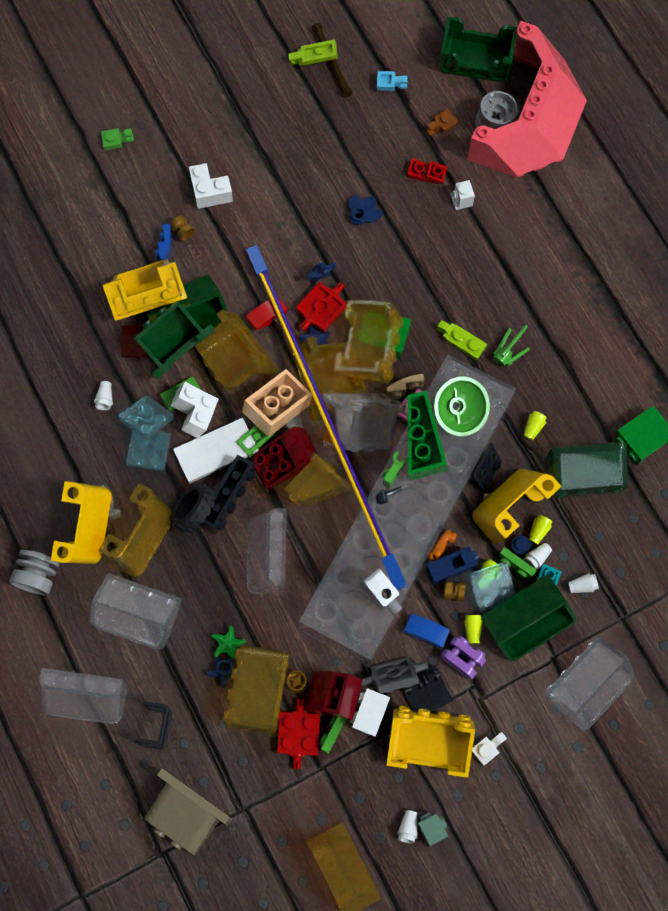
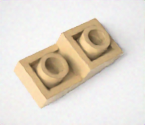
[386,374,424,399]

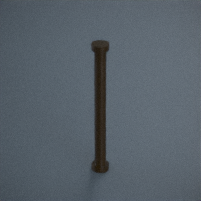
[312,23,353,98]

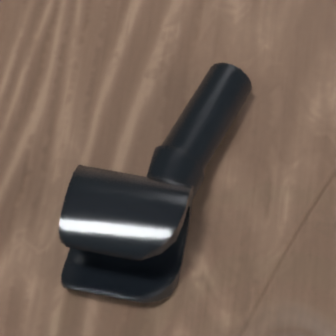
[376,486,402,504]

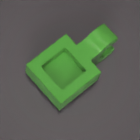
[101,128,134,150]
[382,451,408,489]

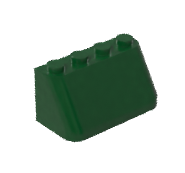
[144,274,229,328]
[481,574,576,661]

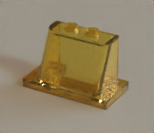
[195,310,280,390]
[293,336,367,422]
[285,453,354,507]
[307,822,382,911]

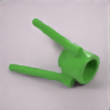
[493,325,530,367]

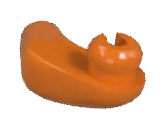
[429,529,457,561]

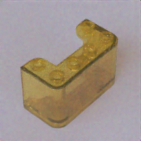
[223,645,290,737]

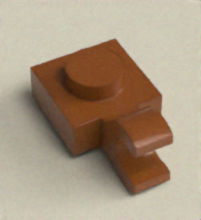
[426,109,458,136]

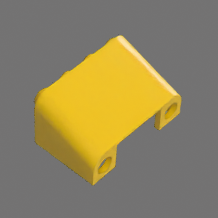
[472,469,562,544]
[51,481,112,564]
[386,706,475,778]

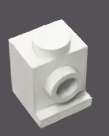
[450,180,475,210]

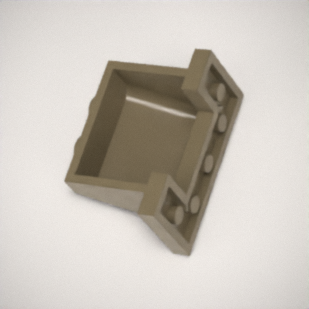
[144,769,232,855]

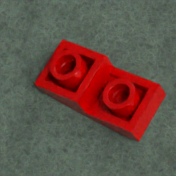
[406,158,447,184]
[245,298,288,331]

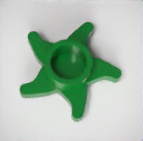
[212,626,246,660]

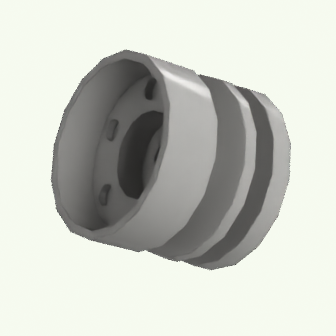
[475,91,518,129]
[9,550,60,596]

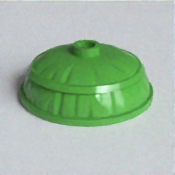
[433,376,490,436]

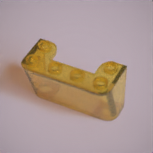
[334,300,403,384]
[98,483,172,577]

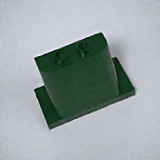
[134,301,215,379]

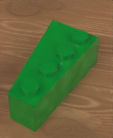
[407,390,448,481]

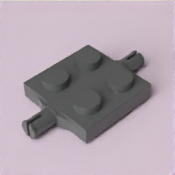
[361,656,428,694]

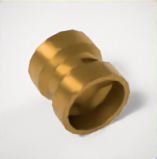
[170,215,195,241]
[443,580,466,602]
[287,670,307,693]

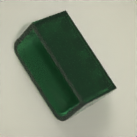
[545,442,628,498]

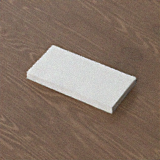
[173,418,259,484]

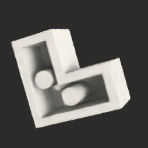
[189,163,233,209]
[171,382,218,438]
[350,688,390,737]

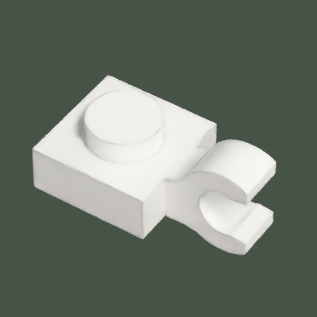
[472,732,507,766]

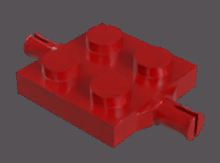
[296,282,348,332]
[277,699,320,770]

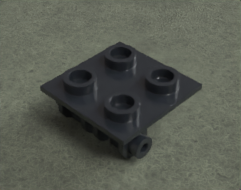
[471,443,502,493]
[402,665,453,712]

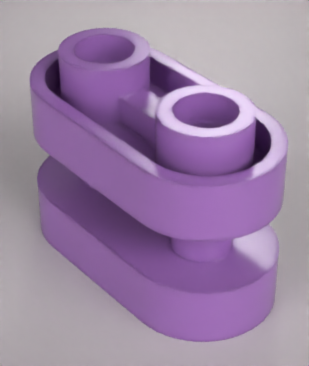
[440,636,486,680]

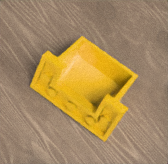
[103,259,187,321]

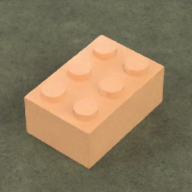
[242,369,312,437]

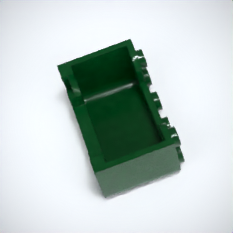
[439,16,518,82]

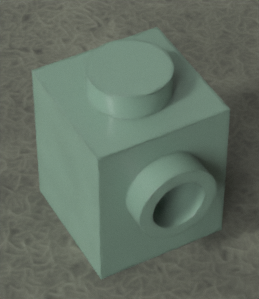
[417,813,448,847]

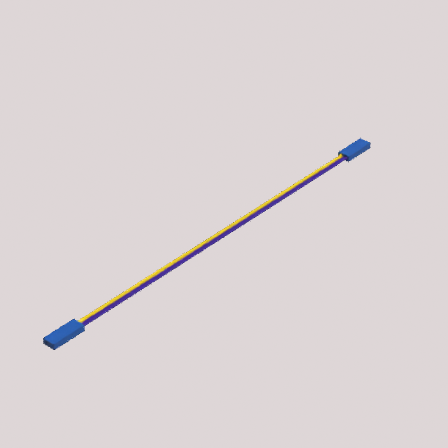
[246,245,407,591]

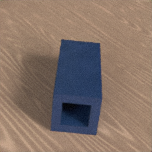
[425,546,479,586]

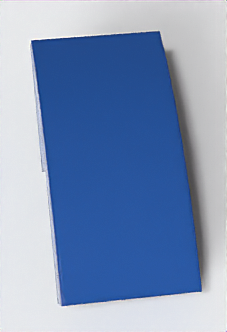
[155,224,172,261]
[403,613,449,649]

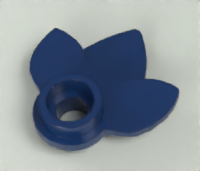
[349,195,383,225]

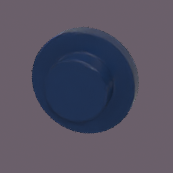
[511,536,531,555]

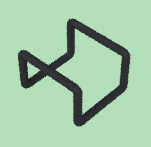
[136,701,172,749]

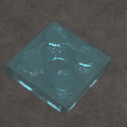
[119,395,173,440]
[126,427,172,471]
[469,562,516,612]

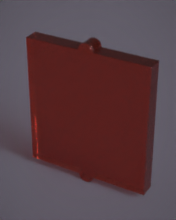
[122,323,149,359]

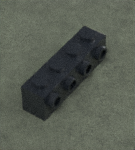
[199,454,256,535]

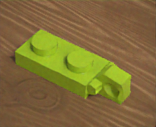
[289,39,338,65]
[437,320,487,361]

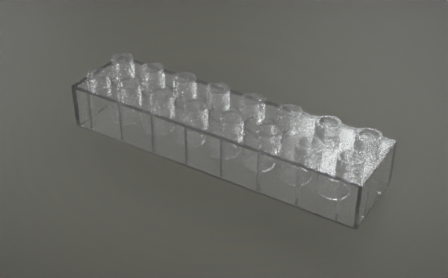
[299,354,516,668]

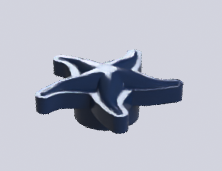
[307,262,337,284]
[299,327,331,351]
[207,656,242,688]

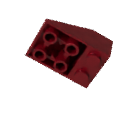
[250,426,321,489]
[304,671,363,720]

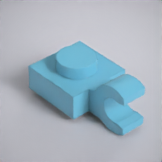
[377,71,407,91]

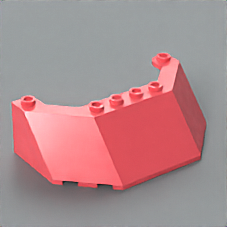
[467,21,587,178]

